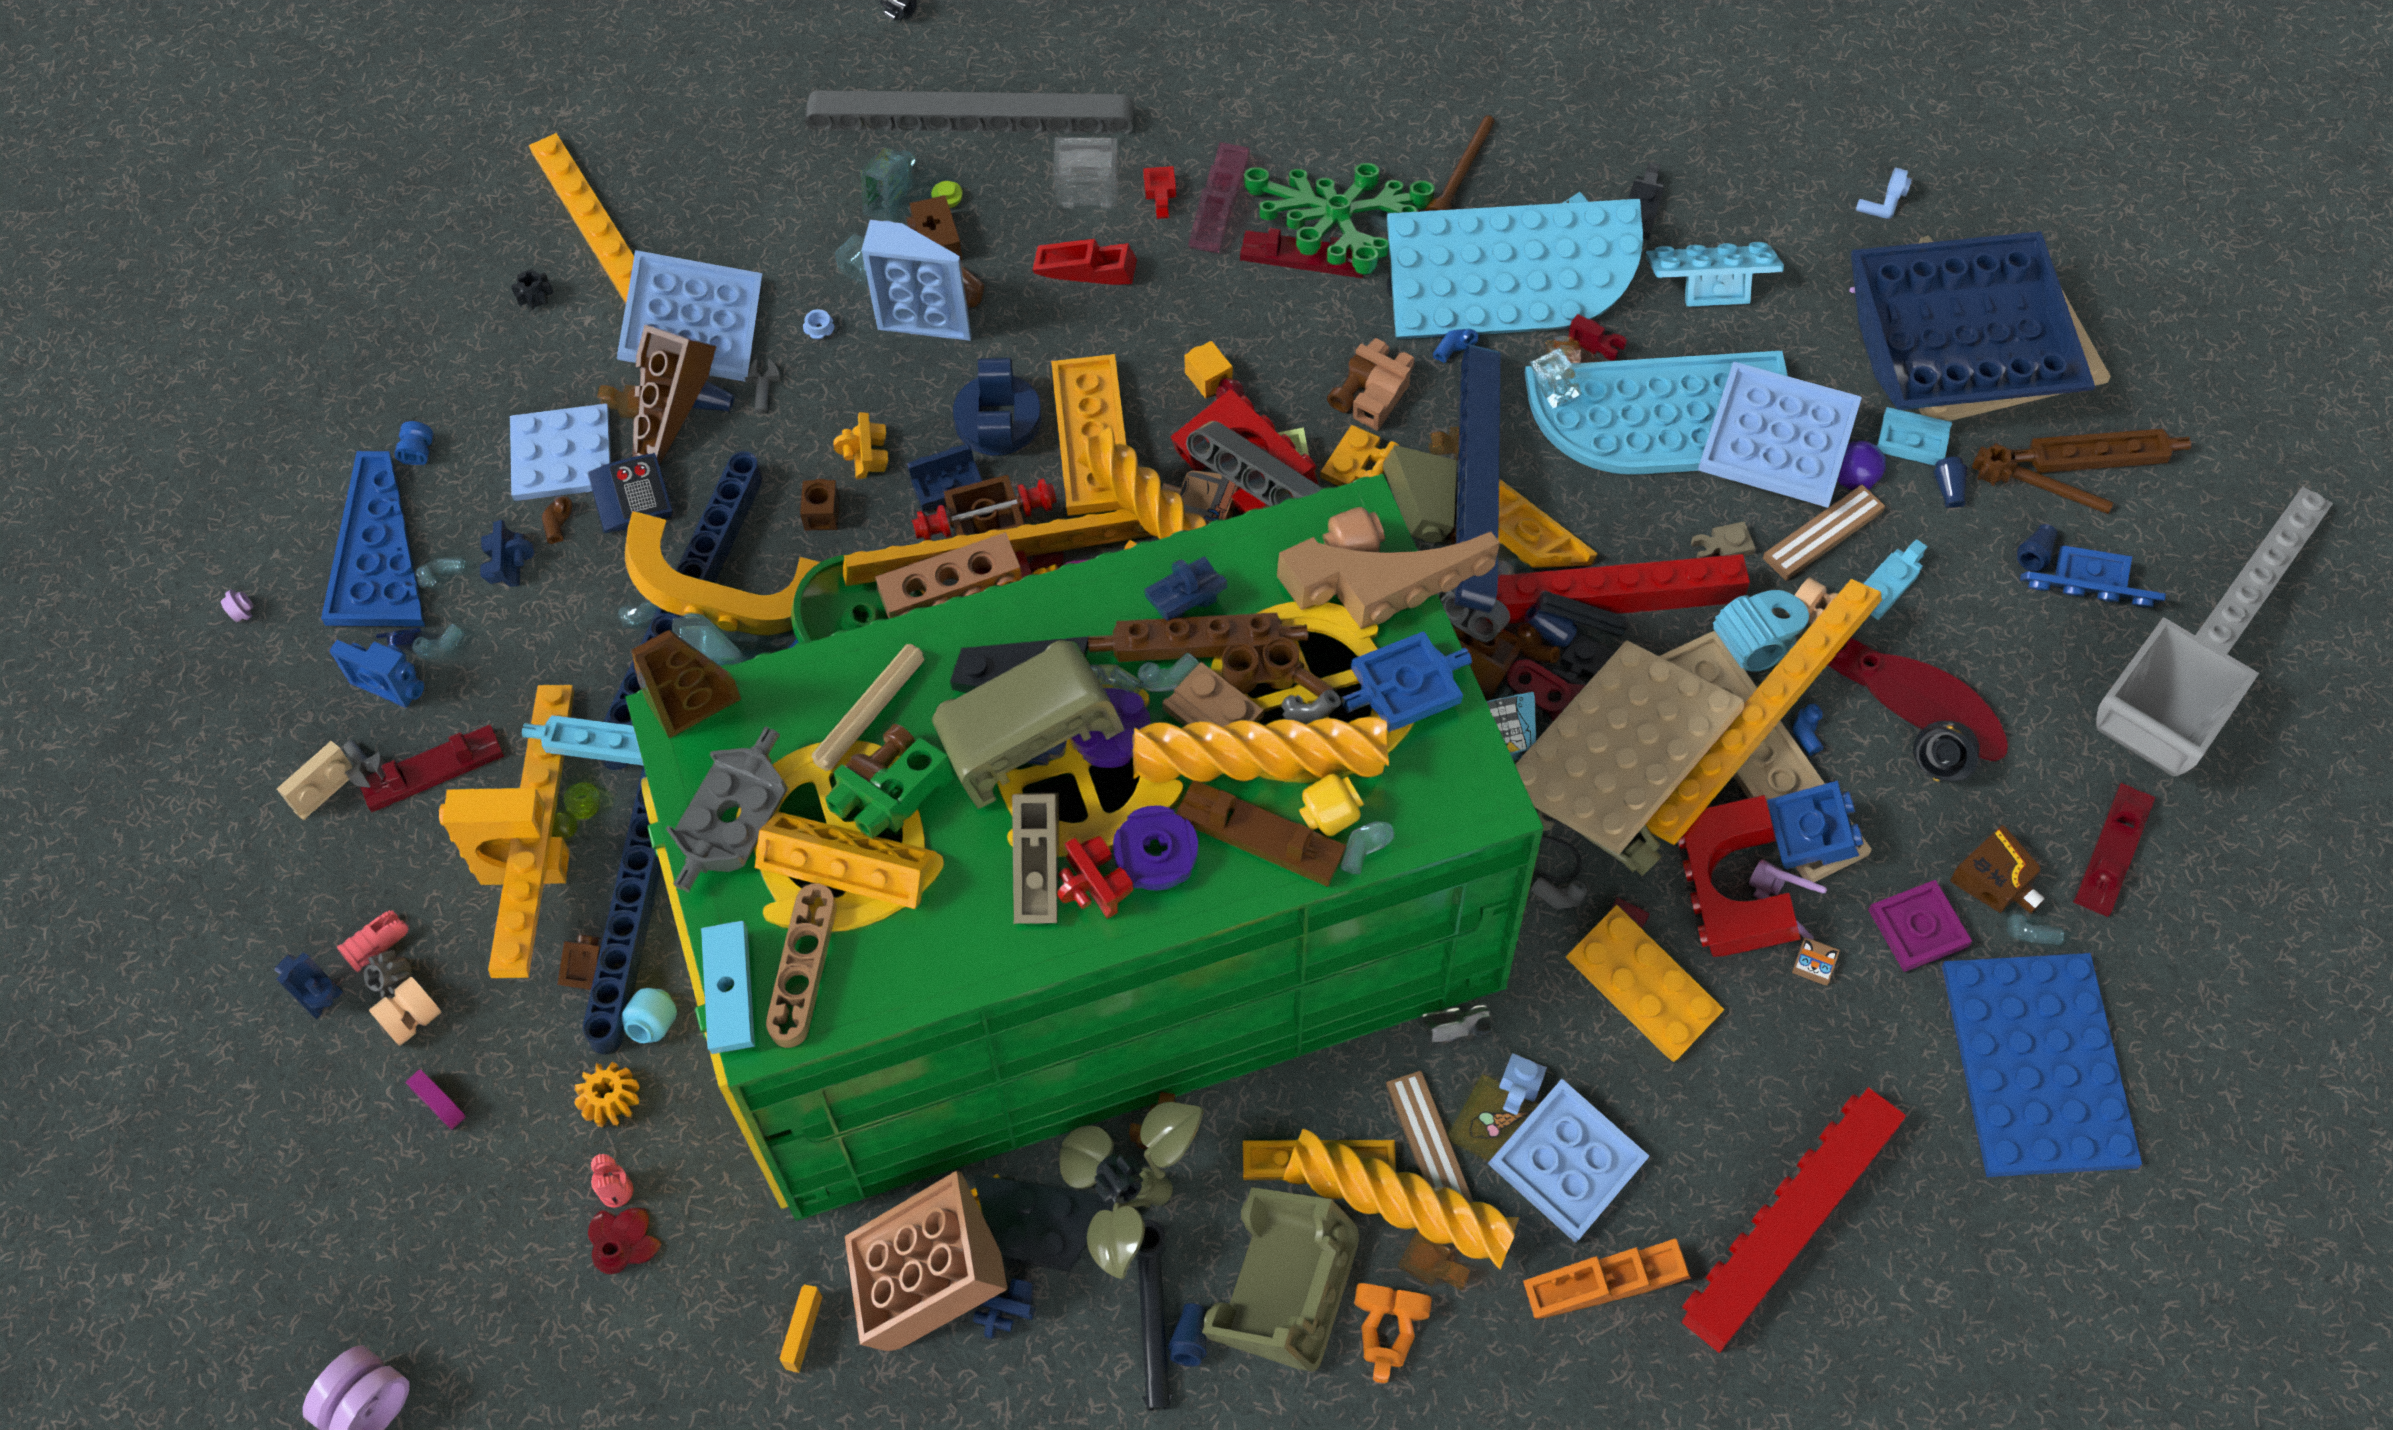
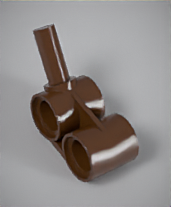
[1222,637,1335,697]

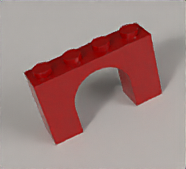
[1171,389,1318,515]
[1678,795,1801,957]

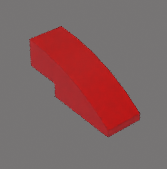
[1033,239,1137,285]

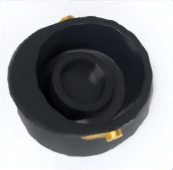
[1913,721,1980,782]

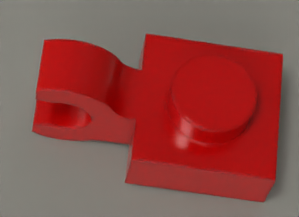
[1143,166,1176,219]

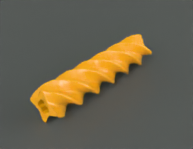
[1077,426,1207,539]
[1132,717,1389,783]
[1282,1129,1519,1269]

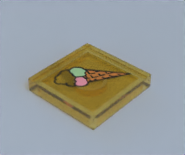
[1448,1074,1539,1162]

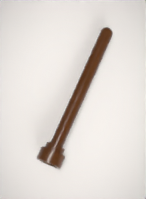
[1425,115,1495,211]

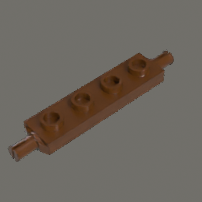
[2011,429,2191,473]
[1088,612,1308,662]

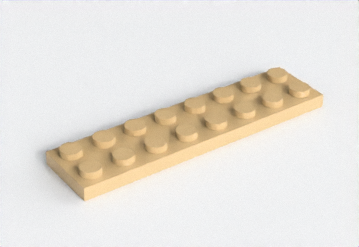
[1659,630,1872,882]

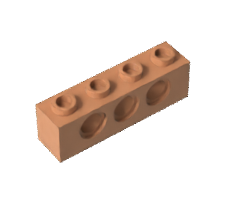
[875,532,1021,619]

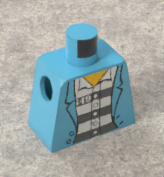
[1486,692,1536,764]

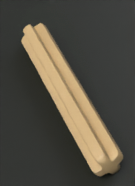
[812,644,924,771]

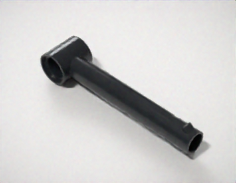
[1135,1219,1173,1411]

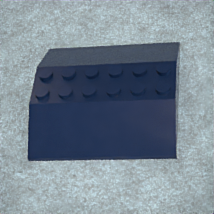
[1851,231,2095,410]

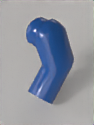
[1433,328,1478,363]
[1792,704,1823,756]

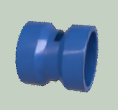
[394,421,434,465]

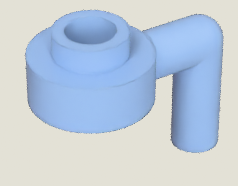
[1856,167,1912,219]

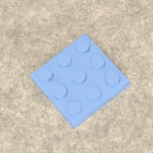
[510,404,611,501]
[1487,1079,1649,1242]

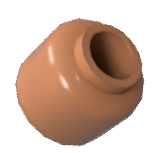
[1323,507,1385,552]

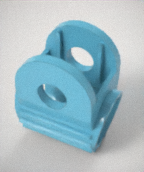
[1712,590,1809,671]

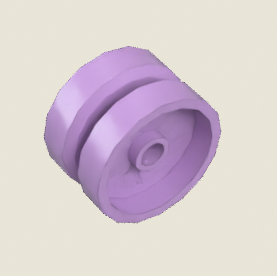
[303,1345,409,1430]

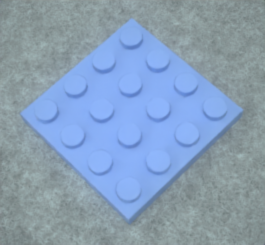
[617,250,762,382]
[1698,361,1862,507]

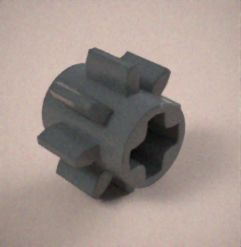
[364,950,412,998]

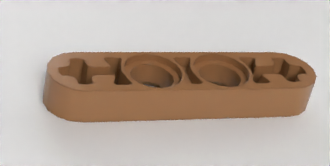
[766,883,837,1048]

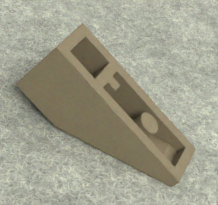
[1012,793,1059,924]

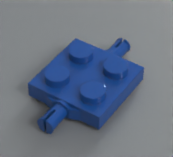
[1341,631,1472,732]

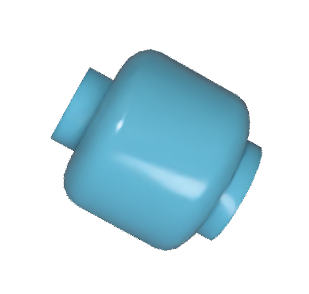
[621,988,677,1043]

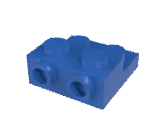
[329,640,424,708]
[1767,781,1864,869]

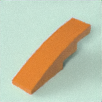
[1523,1238,1691,1320]

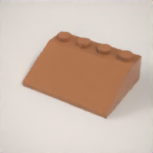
[845,1171,1007,1351]

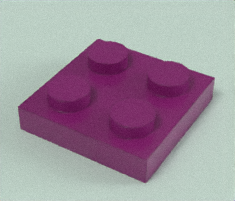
[1868,880,1972,972]

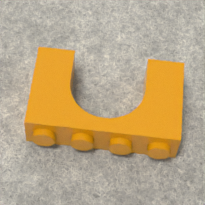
[439,788,570,885]

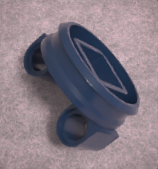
[953,358,1042,455]

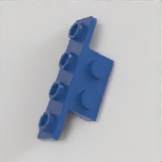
[2020,546,2166,608]

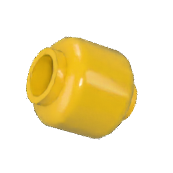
[1299,774,1364,836]

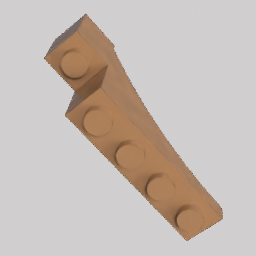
[1277,532,1500,629]

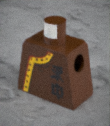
[1950,825,2046,914]

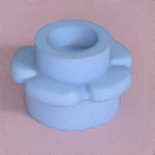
[803,309,834,339]

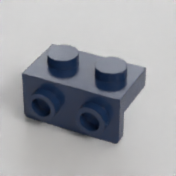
[907,444,982,512]

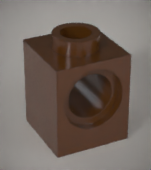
[800,479,840,531]

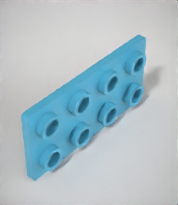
[1646,242,1784,306]

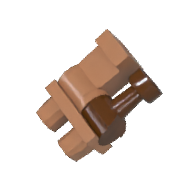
[1327,338,1415,431]

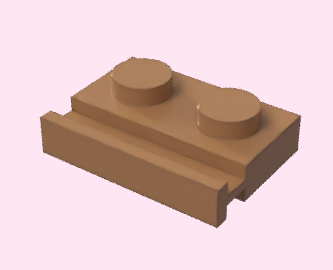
[1162,662,1263,727]

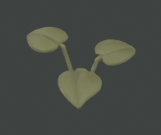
[1059,1102,1204,1279]

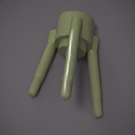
[1575,825,1662,876]

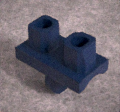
[480,520,534,587]
[1144,556,1227,622]
[275,952,343,1019]
[973,1278,1036,1339]

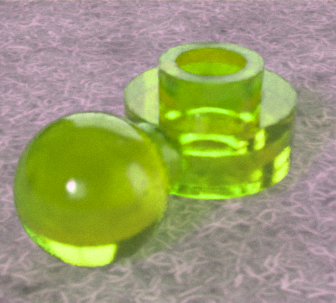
[552,782,601,840]

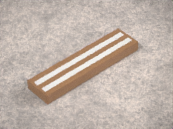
[1763,485,1885,581]
[1386,1071,1474,1203]

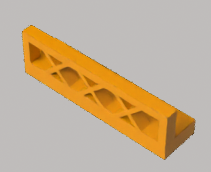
[755,812,937,909]

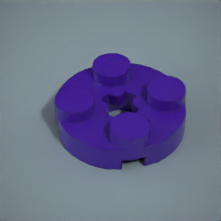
[1070,688,1151,768]
[1113,805,1198,891]

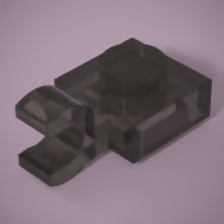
[1422,1005,1492,1043]

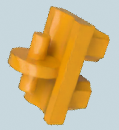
[833,412,888,479]

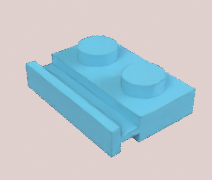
[1877,407,1952,466]

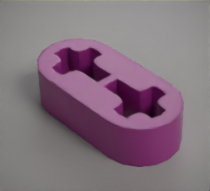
[405,1069,466,1130]

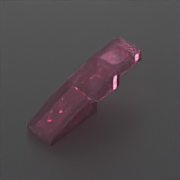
[1188,142,1250,254]

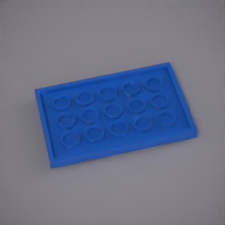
[1942,953,2142,1177]

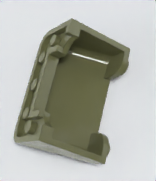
[932,640,1125,809]
[1202,1187,1359,1372]

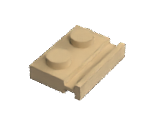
[277,741,352,820]

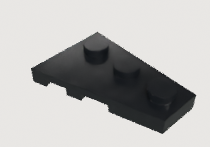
[950,636,1089,693]

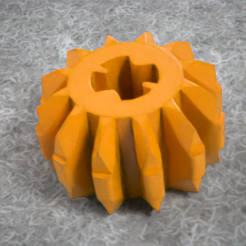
[574,1062,640,1127]

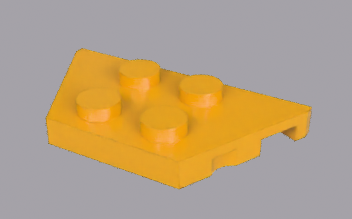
[1498,479,1598,568]

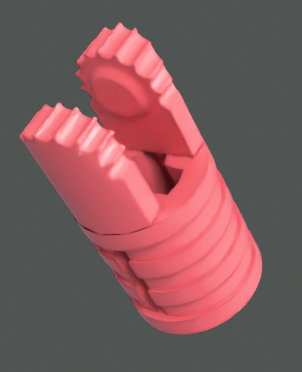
[337,910,409,972]
[591,1154,633,1208]

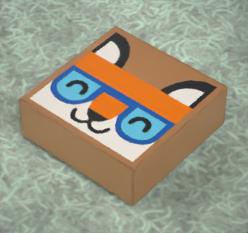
[1792,937,1840,986]

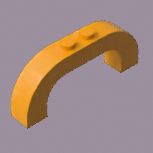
[625,511,820,635]

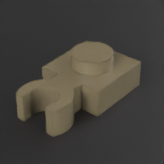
[1691,521,1756,558]

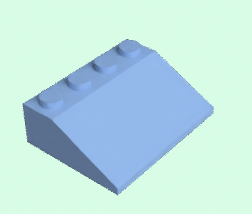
[861,220,972,341]

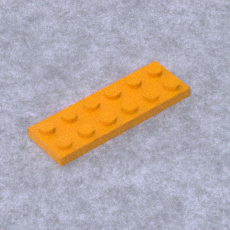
[1051,354,1126,516]

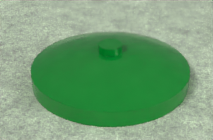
[791,554,923,643]

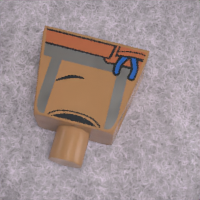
[1162,471,1240,525]

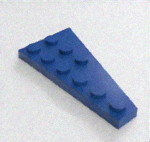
[321,451,426,627]

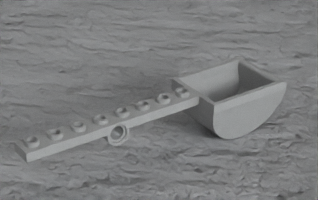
[2096,486,2333,777]

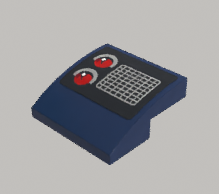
[587,453,672,533]

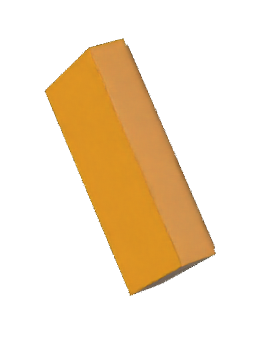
[779,1284,822,1373]

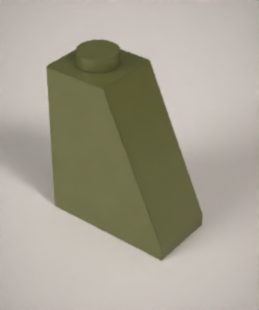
[1383,445,1457,543]

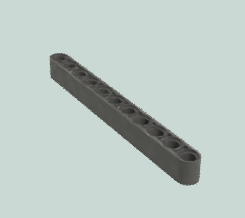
[805,90,1134,134]
[1186,421,1510,642]

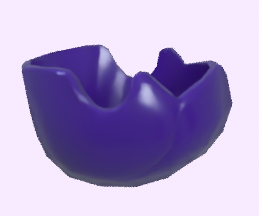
[1837,440,1886,490]

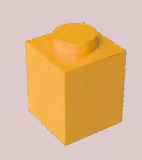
[1184,341,1233,399]

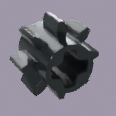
[880,0,917,21]
[511,269,554,310]
[1094,1154,1144,1204]

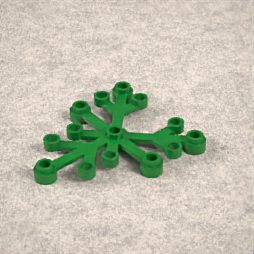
[1244,163,1435,274]

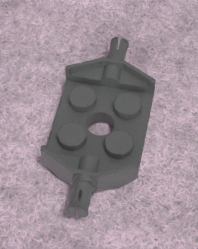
[666,727,788,892]

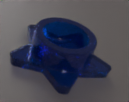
[376,628,421,646]

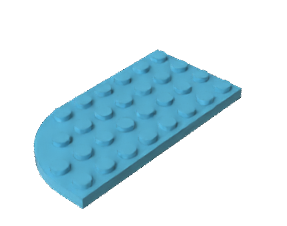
[1387,199,1643,339]
[1525,351,1788,474]

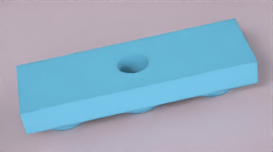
[701,921,755,1054]

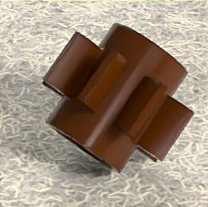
[1972,443,2017,486]

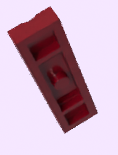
[1240,228,1363,279]
[360,724,504,813]
[2073,783,2155,917]

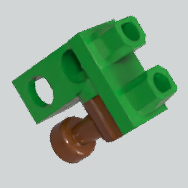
[825,724,953,839]

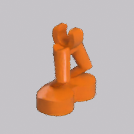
[1354,1283,1432,1384]

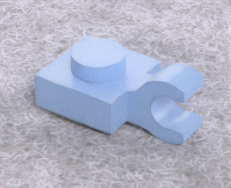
[1499,1053,1547,1115]

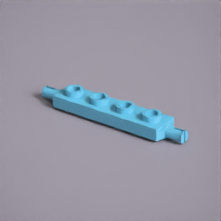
[522,715,643,765]

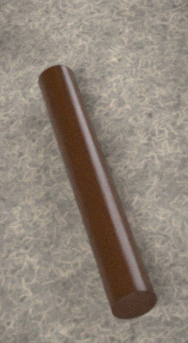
[2012,465,2113,514]

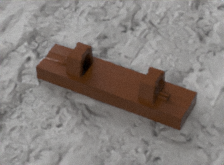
[1176,781,1347,887]

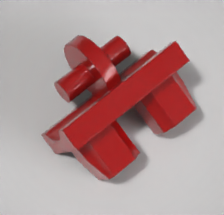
[1057,835,1133,919]

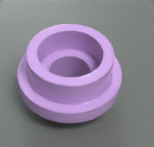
[221,589,253,622]

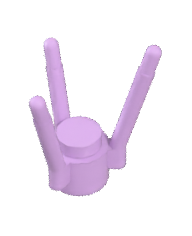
[1749,859,1827,940]

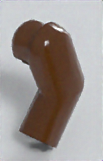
[961,267,985,308]
[542,496,573,544]
[1517,623,1560,663]

